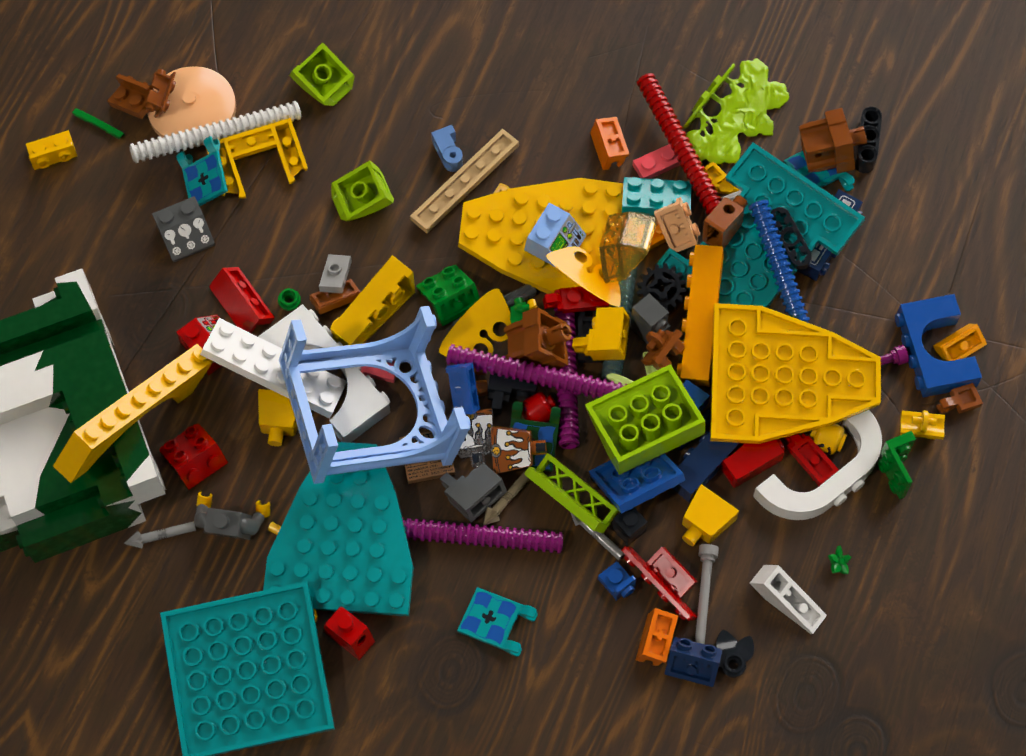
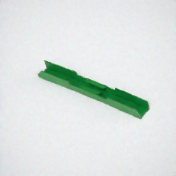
[72,108,125,139]

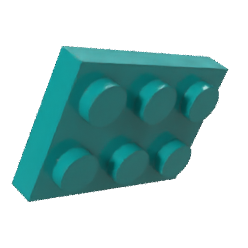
[622,177,691,217]

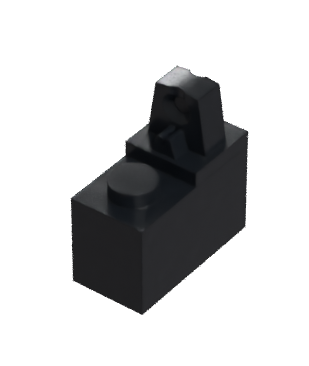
[488,365,538,415]

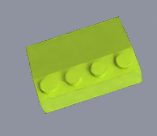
[585,364,705,475]

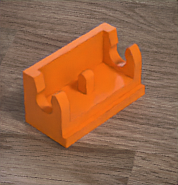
[590,117,629,170]
[636,608,678,666]

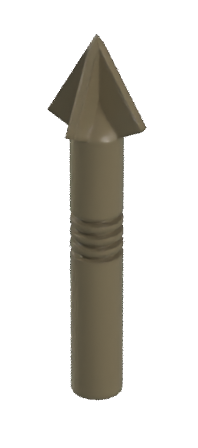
[483,471,530,525]

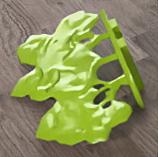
[683,58,789,164]

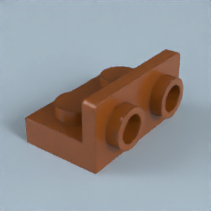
[107,74,154,119]

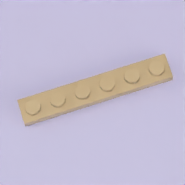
[410,129,519,233]

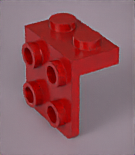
[159,424,228,490]

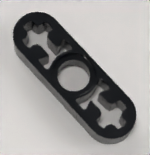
[770,207,812,270]

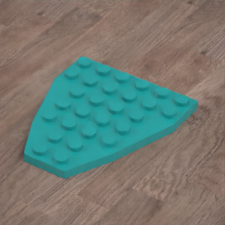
[263,442,414,616]

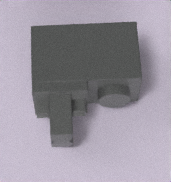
[630,293,671,355]
[440,463,507,523]

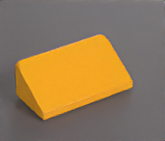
[933,324,987,361]

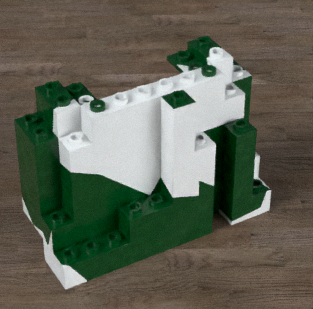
[0,268,166,563]

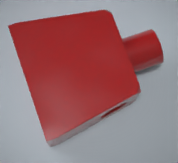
[323,606,375,660]

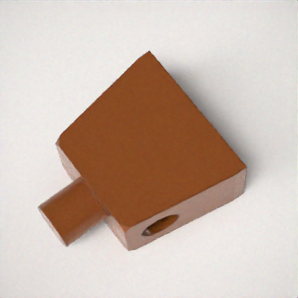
[702,195,748,250]

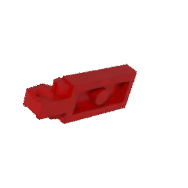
[543,286,609,313]
[783,433,839,486]

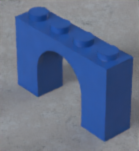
[895,294,982,397]

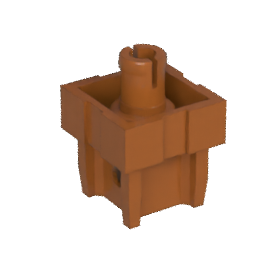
[799,108,867,174]
[504,307,572,369]

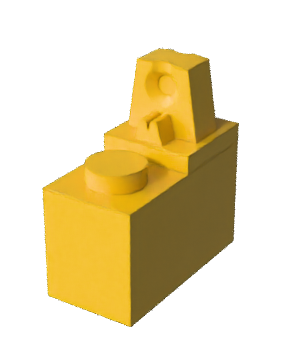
[572,307,630,361]

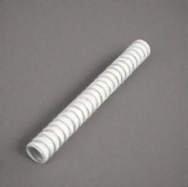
[129,101,301,163]

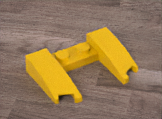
[206,118,308,199]

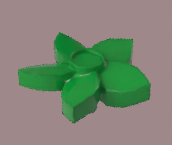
[828,545,851,574]

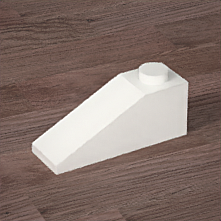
[750,565,827,634]

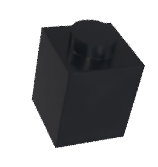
[612,507,648,546]

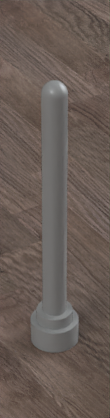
[695,544,719,644]

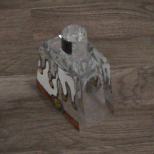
[447,409,493,468]

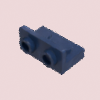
[665,637,722,687]

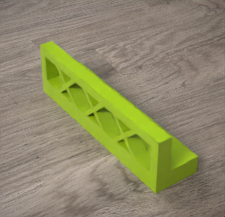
[524,453,619,533]

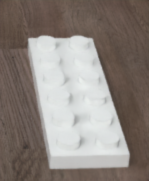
[200,318,347,419]

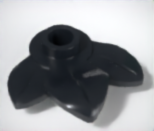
[716,630,754,678]

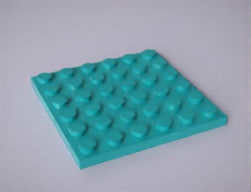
[160,581,335,756]

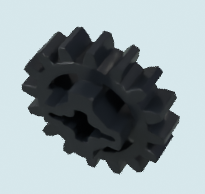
[637,263,687,312]

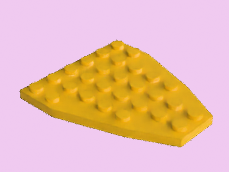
[458,178,623,307]
[710,303,881,444]

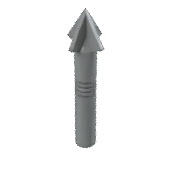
[570,512,625,560]
[124,521,196,548]

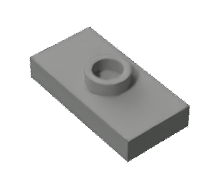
[319,254,352,293]

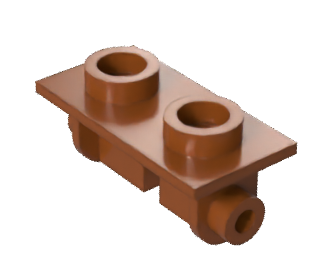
[145,69,176,118]

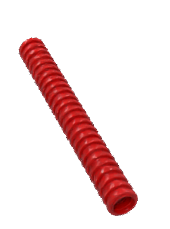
[637,73,721,215]

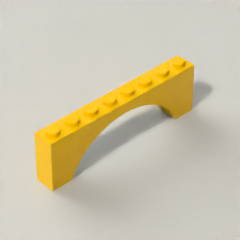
[53,344,213,483]

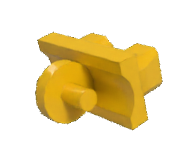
[900,410,945,440]

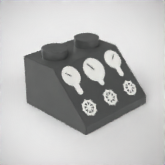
[152,196,215,263]

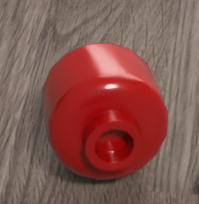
[522,392,557,422]

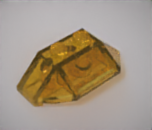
[599,211,657,283]

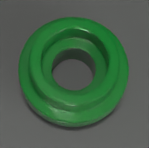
[278,288,301,311]

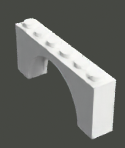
[258,304,391,443]

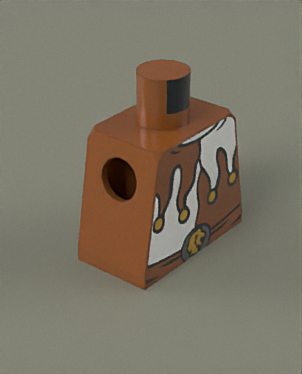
[491,426,547,474]

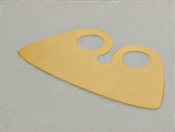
[546,246,621,307]
[439,288,511,357]

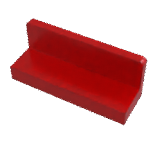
[209,267,275,333]

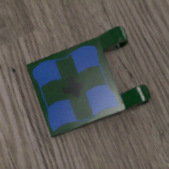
[510,401,561,472]

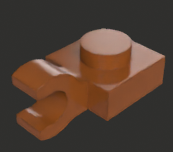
[936,383,983,414]

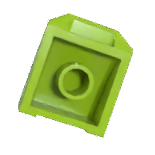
[289,43,355,106]
[331,160,394,221]

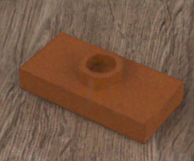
[309,279,361,315]

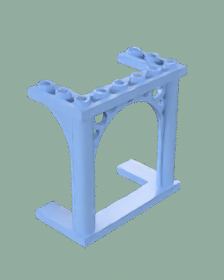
[279,306,471,484]

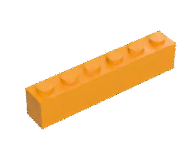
[677,244,724,387]

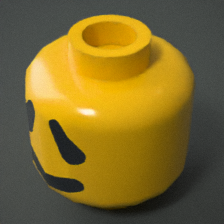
[810,423,847,455]

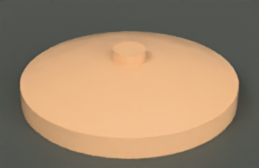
[147,66,236,147]

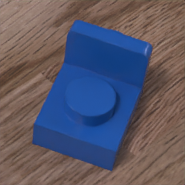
[598,561,636,601]

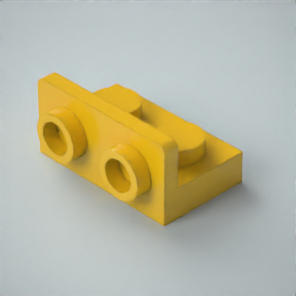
[26,130,77,170]

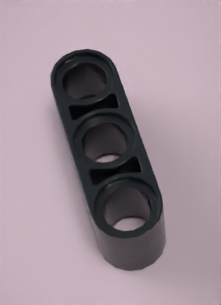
[855,106,882,173]

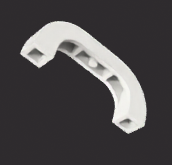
[753,410,882,520]

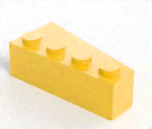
[330,255,415,346]

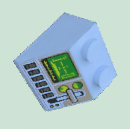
[524,203,586,267]

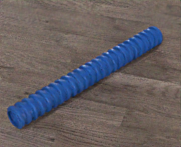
[749,200,810,323]

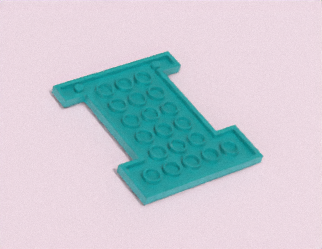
[657,142,865,308]

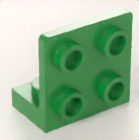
[416,265,480,326]
[877,431,916,499]

